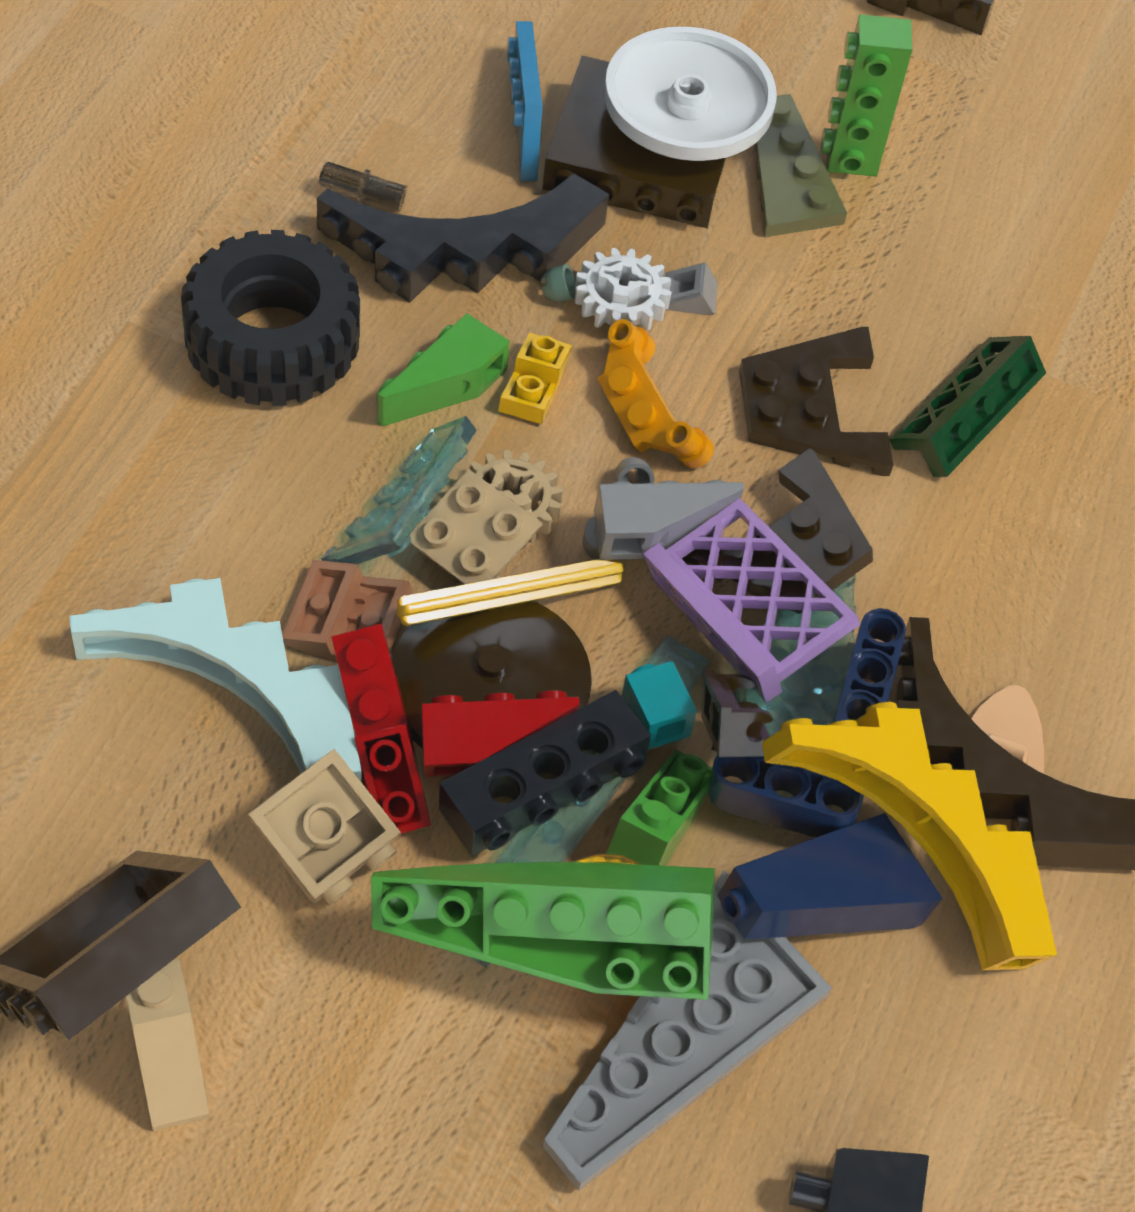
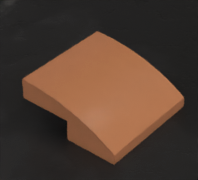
[282,560,413,663]

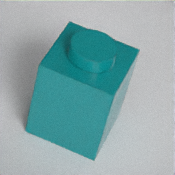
[621,661,697,750]

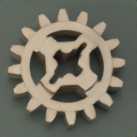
[462,450,563,544]

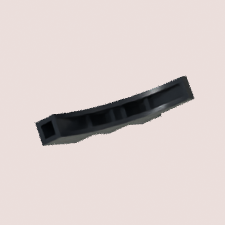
[317,174,609,303]

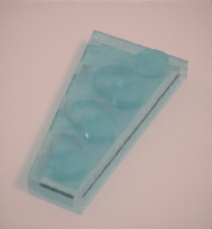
[321,416,477,564]

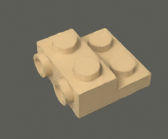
[248,749,401,905]

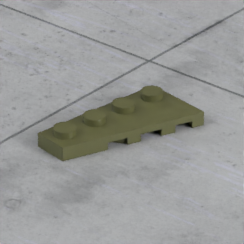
[753,94,847,238]

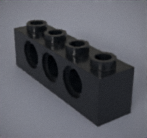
[439,690,651,857]

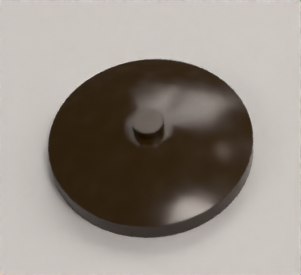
[392,601,592,749]

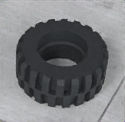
[181,230,360,406]

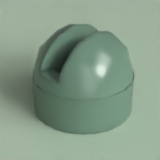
[541,264,576,302]

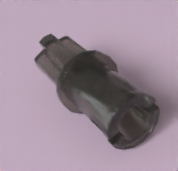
[319,162,408,212]

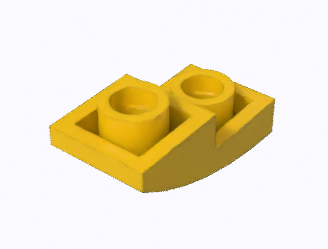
[498,332,572,424]

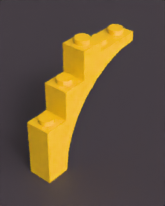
[762,702,1057,970]

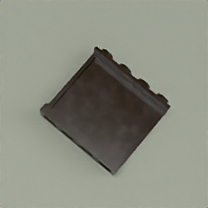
[542,55,727,229]

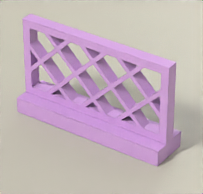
[643,498,860,703]

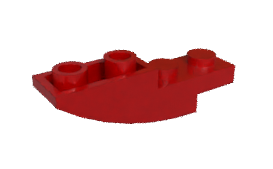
[331,623,432,834]

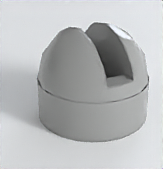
[615,457,655,484]

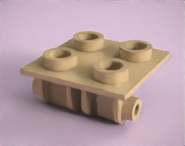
[405,469,543,584]

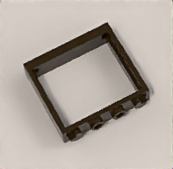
[0,851,241,1041]

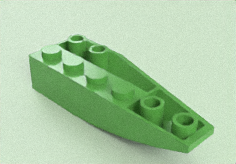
[371,862,715,1000]

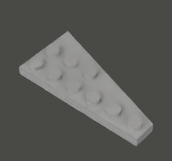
[543,870,832,1191]

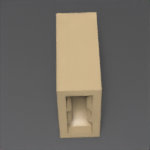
[126,959,210,1131]

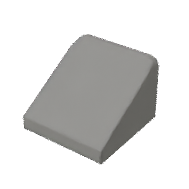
[665,262,718,315]

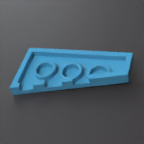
[507,21,542,181]

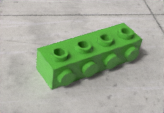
[820,14,912,177]

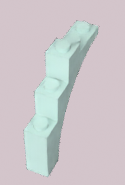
[69,578,362,781]

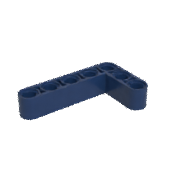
[708,608,906,838]

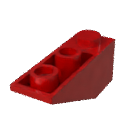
[422,690,580,777]

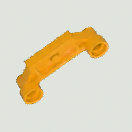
[597,319,714,468]

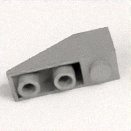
[594,480,744,560]

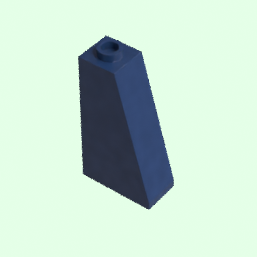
[717,813,942,940]

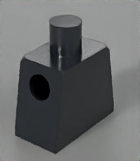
[788,1148,929,1212]

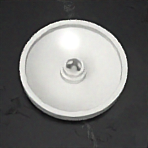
[604,27,777,161]

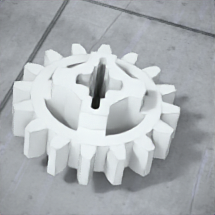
[575,248,672,331]

